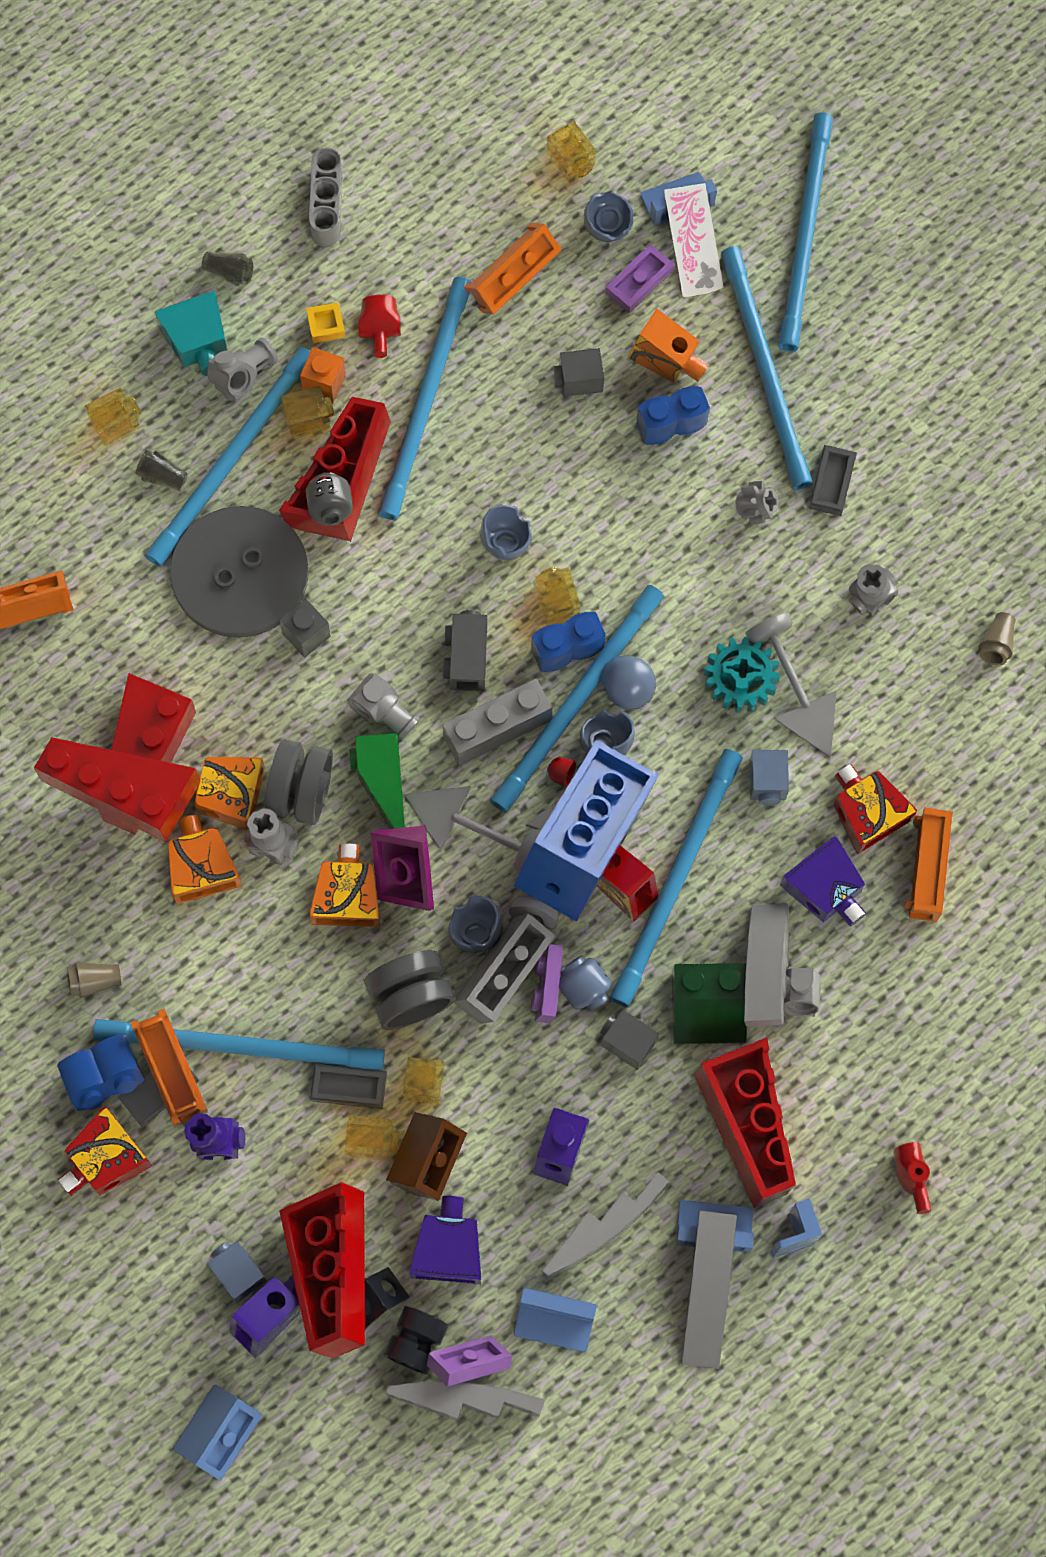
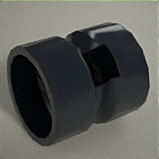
[383,1306,449,1375]

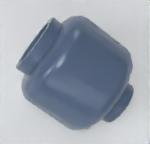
[559,955,611,1011]

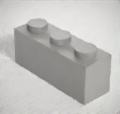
[442,678,553,766]
[454,913,556,1024]

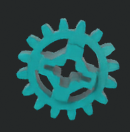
[704,637,780,713]

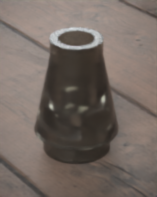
[202,251,254,286]
[135,450,189,491]

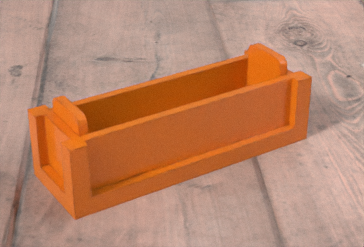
[463,223,562,314]
[0,570,74,629]
[904,807,953,922]
[130,1008,208,1127]

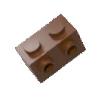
[386,1112,467,1201]

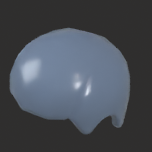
[584,191,633,242]
[480,504,532,560]
[601,655,657,710]
[580,710,635,755]
[448,895,503,953]

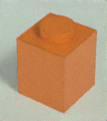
[300,347,346,403]

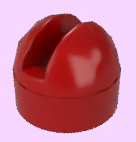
[547,756,576,787]

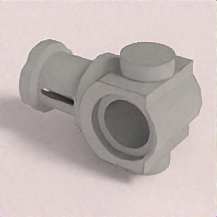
[207,337,278,401]
[848,564,898,617]
[347,673,421,742]
[244,808,298,866]
[784,968,821,1017]

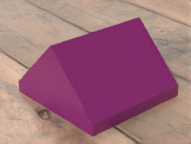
[370,825,434,911]

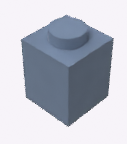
[750,750,789,805]
[207,1241,267,1303]

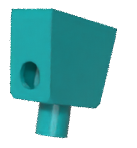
[155,290,228,376]

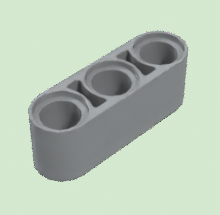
[309,147,343,247]

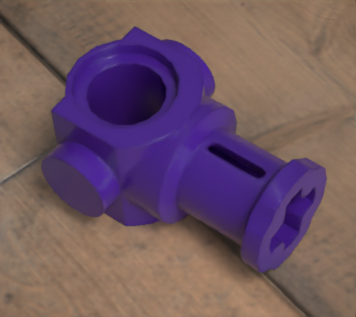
[184,1113,246,1160]

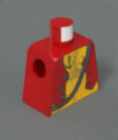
[833,764,917,854]
[597,845,658,922]
[58,1106,152,1196]

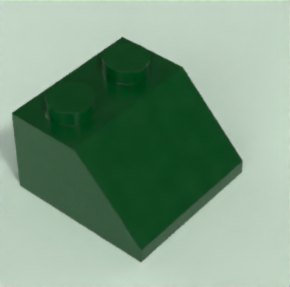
[672,963,747,1044]

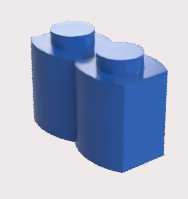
[636,386,710,445]
[531,612,606,672]
[57,1034,145,1111]

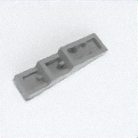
[744,903,789,1027]
[542,1172,669,1280]
[681,1211,737,1369]
[386,1382,545,1421]

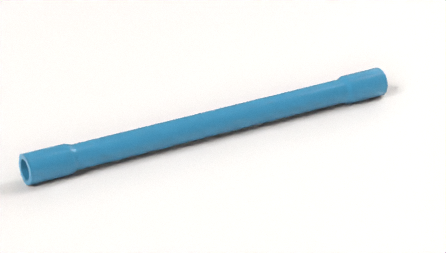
[778,112,833,352]
[721,246,813,490]
[378,277,472,521]
[144,347,310,567]
[490,585,664,813]
[609,749,743,1008]
[93,1019,385,1071]

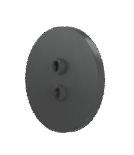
[170,506,309,638]

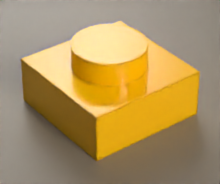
[306,302,346,344]

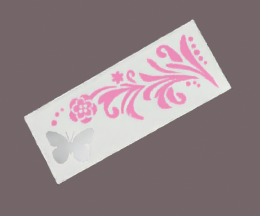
[664,183,724,298]

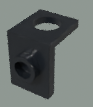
[365,1267,410,1330]

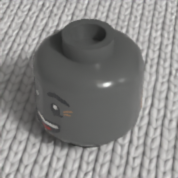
[306,473,353,526]

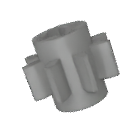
[736,481,778,525]

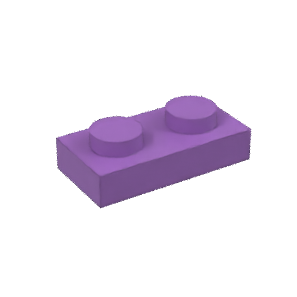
[605,244,675,314]
[531,944,563,1023]
[427,1335,512,1387]

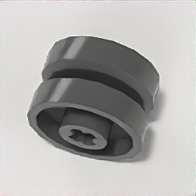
[265,739,333,825]
[364,950,456,1030]

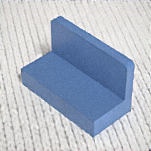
[641,172,717,227]
[770,1199,823,1258]
[676,1200,754,1253]
[514,1288,597,1352]
[173,1385,263,1481]

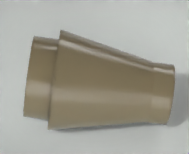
[979,612,1016,665]
[67,962,121,998]

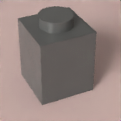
[554,348,604,397]
[279,598,331,658]
[600,1010,659,1070]

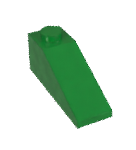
[349,733,405,829]

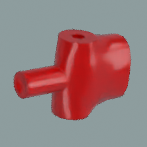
[358,295,401,358]
[894,1142,932,1214]

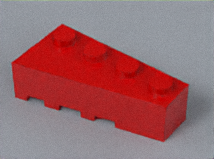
[279,397,391,542]
[98,673,196,834]
[34,737,201,843]
[693,1037,796,1208]
[279,1182,365,1359]

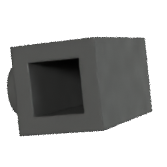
[443,610,488,691]

